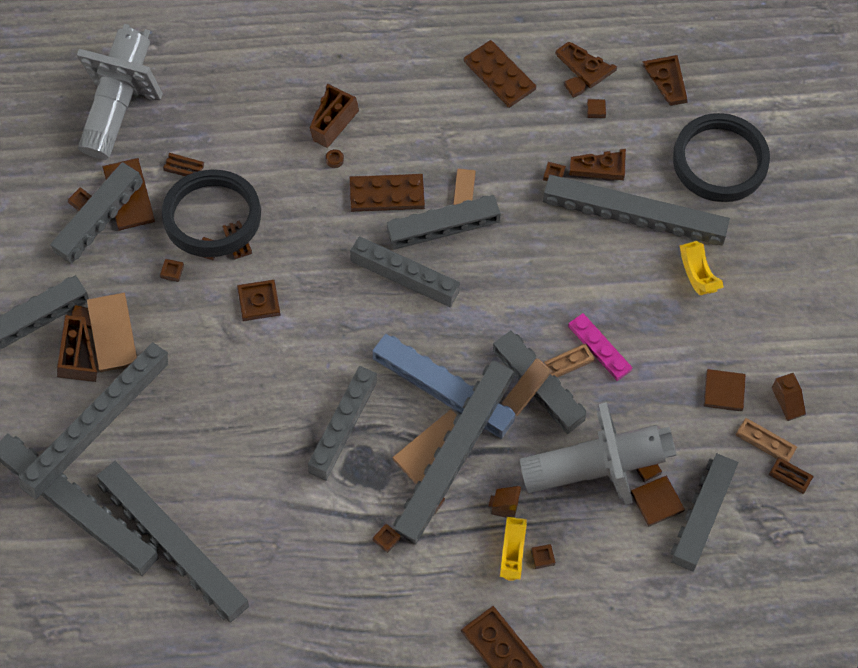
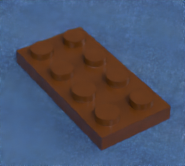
[464,40,537,108]
[350,174,425,212]

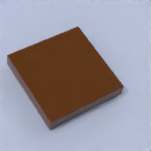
[237,279,281,321]
[704,369,746,411]
[631,475,685,527]

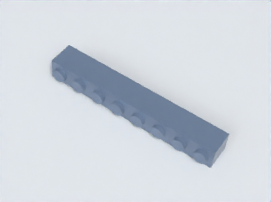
[373,334,515,439]

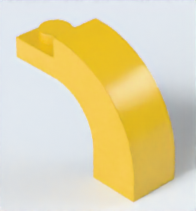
[679,241,724,296]
[500,517,527,581]

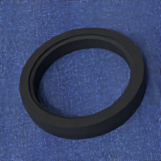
[673,113,770,202]
[162,169,261,257]

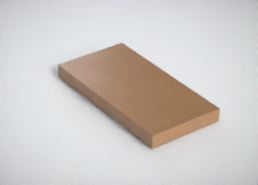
[87,292,137,372]
[393,409,457,484]

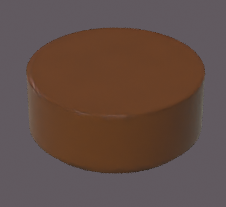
[326,149,344,168]

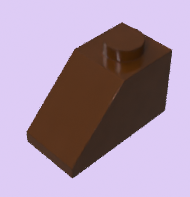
[772,372,806,421]
[488,486,521,518]

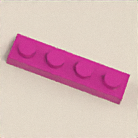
[568,313,633,381]

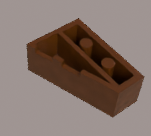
[310,83,359,148]
[57,315,97,382]

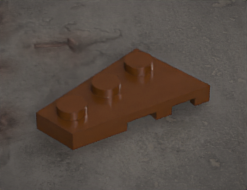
[555,42,617,89]
[642,55,688,106]
[569,149,626,181]

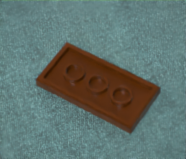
[102,158,155,231]
[461,606,544,668]

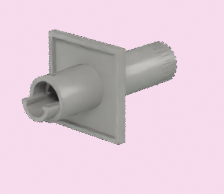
[77,24,163,160]
[520,402,677,505]

